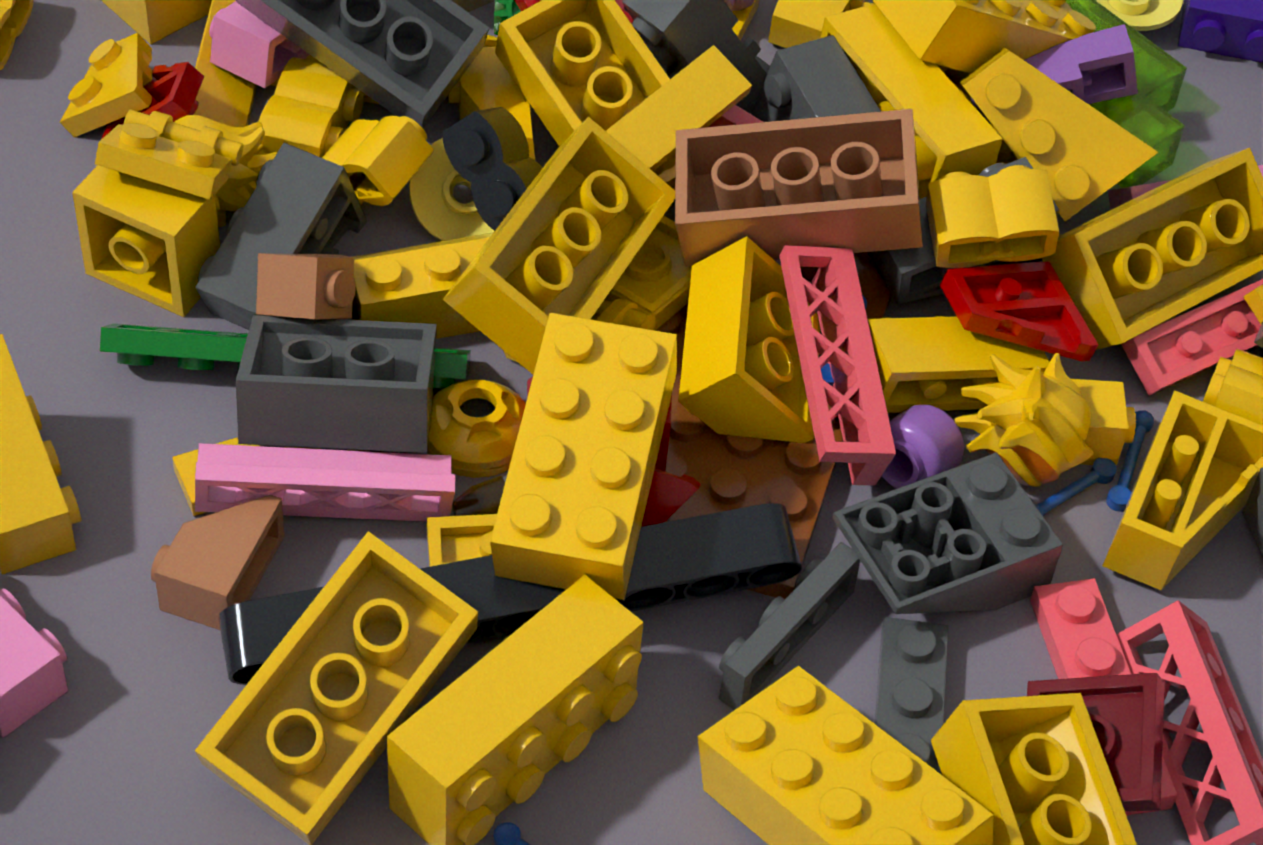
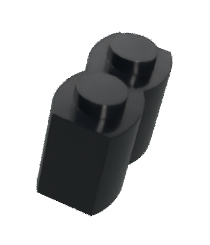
[442,107,542,231]

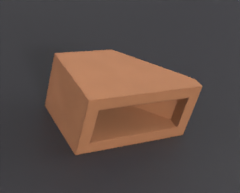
[256,253,356,319]
[151,495,285,630]

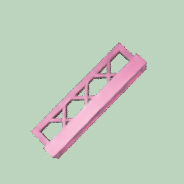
[195,443,455,522]

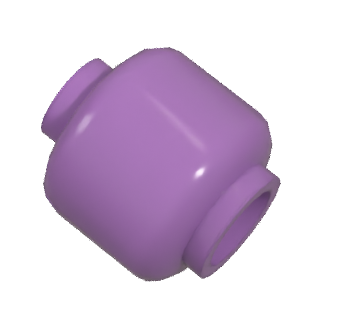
[882,405,965,489]

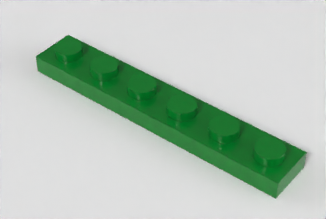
[100,323,471,388]

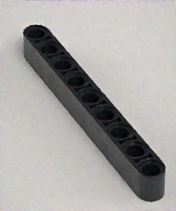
[218,503,802,685]

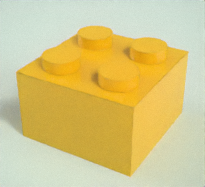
[72,165,220,317]

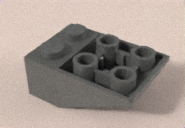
[832,452,1063,614]

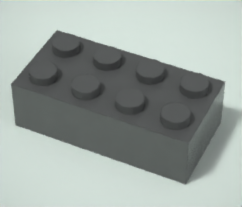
[236,0,490,128]

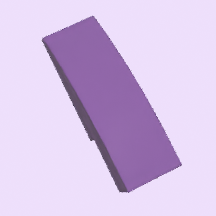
[970,24,1138,124]

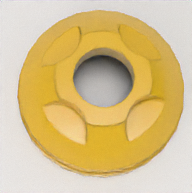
[427,379,526,478]

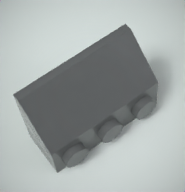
[236,315,437,453]

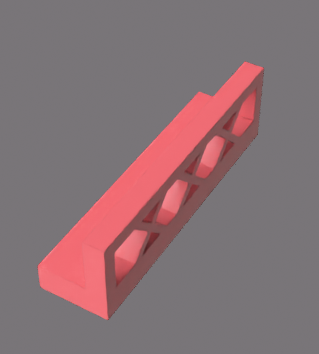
[779,245,896,486]
[1116,600,1263,845]

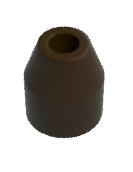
[452,475,505,516]

